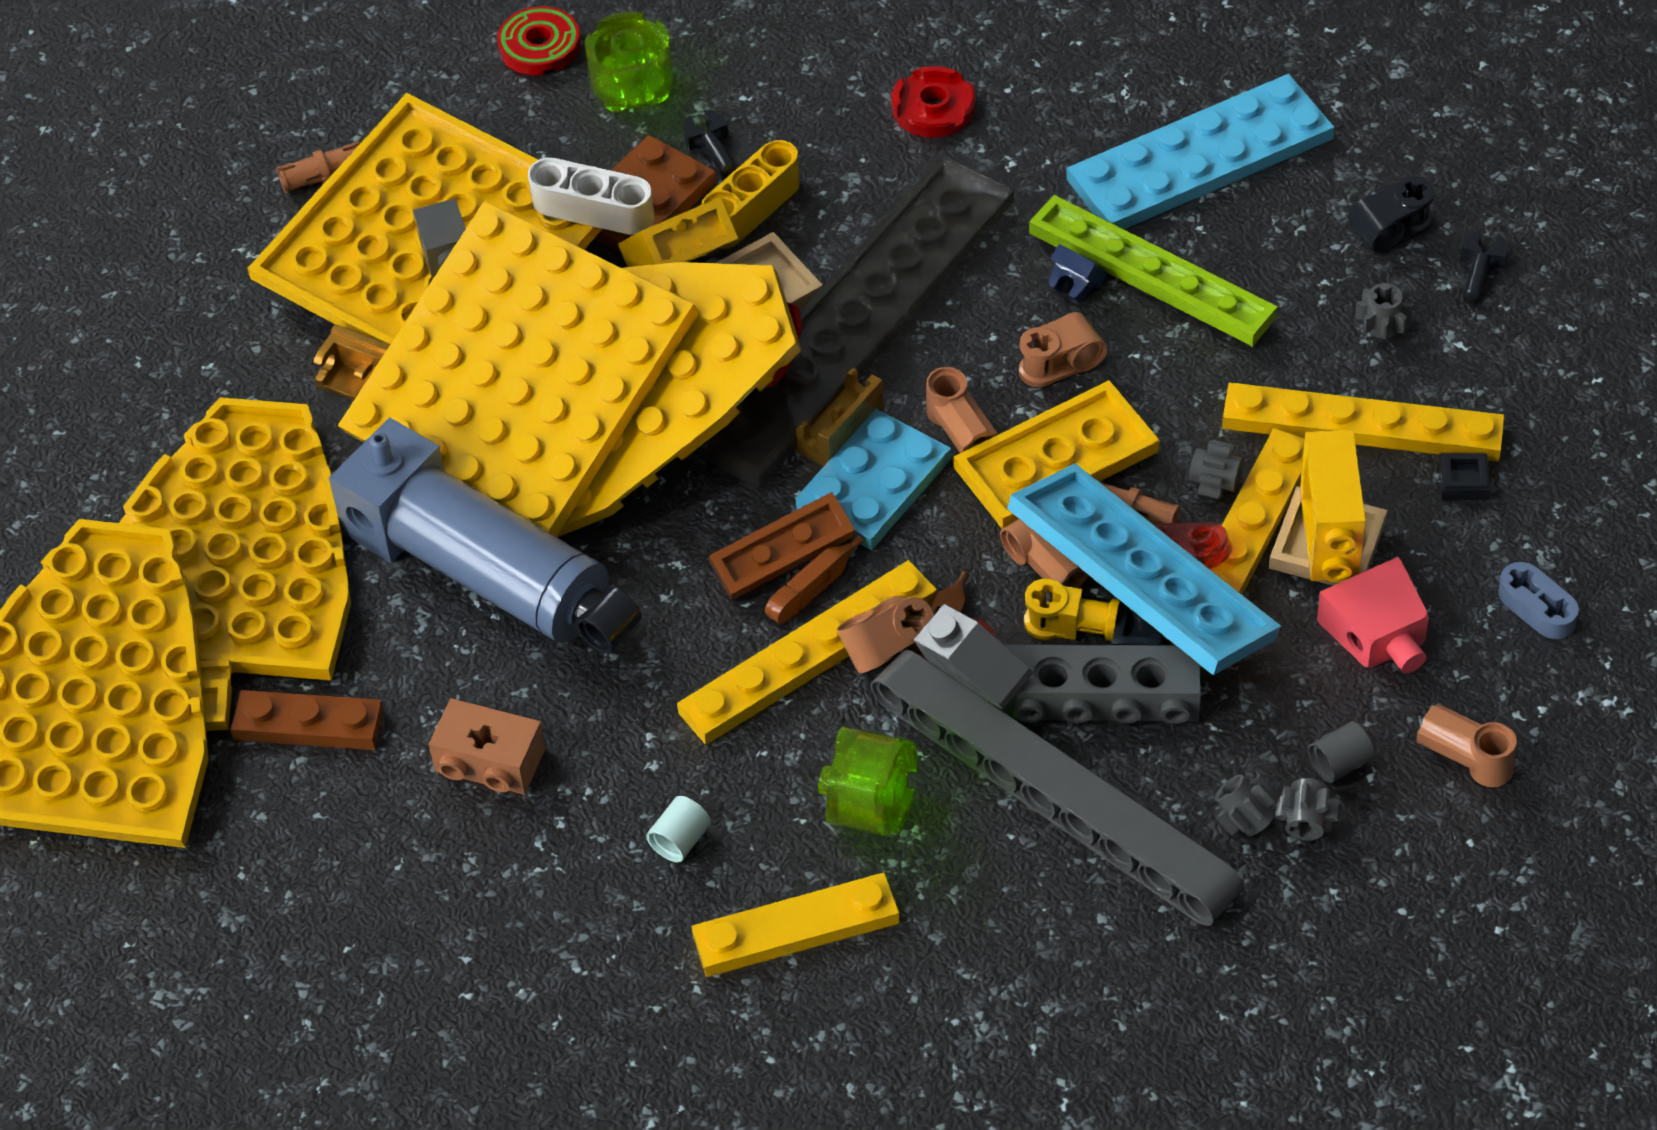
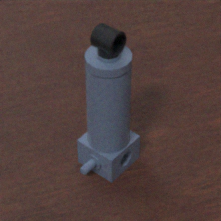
[329,417,642,654]

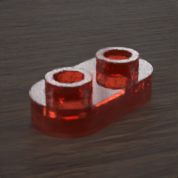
[1154,522,1232,569]

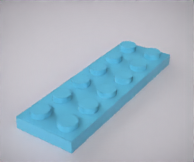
[1066,74,1335,229]
[1007,463,1281,675]

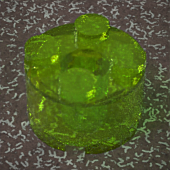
[585,12,674,112]
[818,727,918,836]

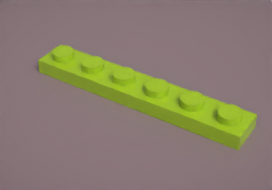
[1029,195,1278,347]

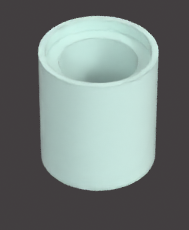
[646,796,711,863]

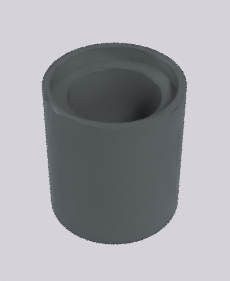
[1308,721,1375,783]

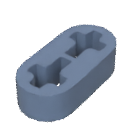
[1498,562,1579,639]

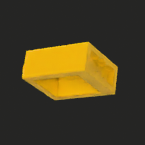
[618,197,738,267]
[1300,430,1365,582]

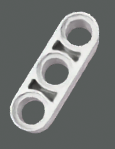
[528,158,655,235]

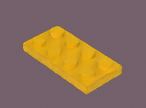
[954,380,1160,529]

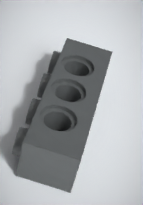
[1004,645,1201,724]

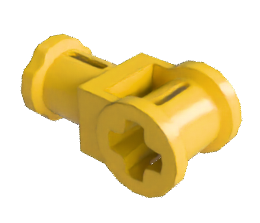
[1024,579,1120,641]

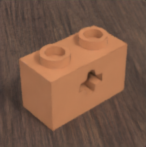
[428,698,546,795]

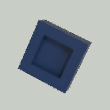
[1049,244,1108,302]

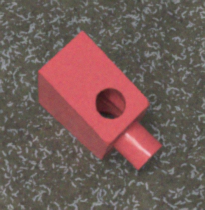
[1317,557,1429,674]

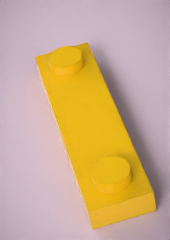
[691,872,900,978]

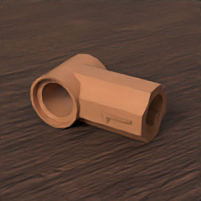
[926,367,997,453]
[1000,519,1090,589]
[1417,704,1517,787]

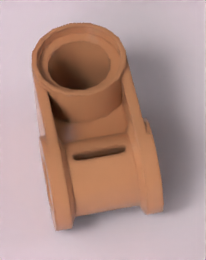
[1019,312,1108,388]
[836,596,934,673]

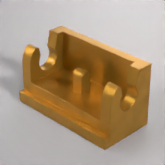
[314,324,390,401]
[793,368,884,467]

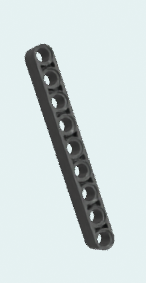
[870,650,1244,926]

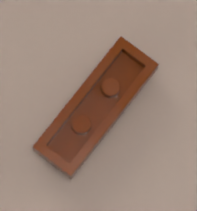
[709,492,855,600]
[231,690,384,750]

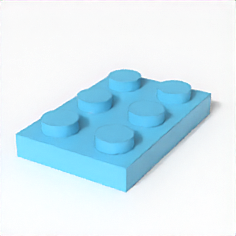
[796,409,951,550]

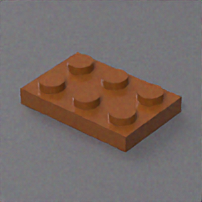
[594,135,716,254]

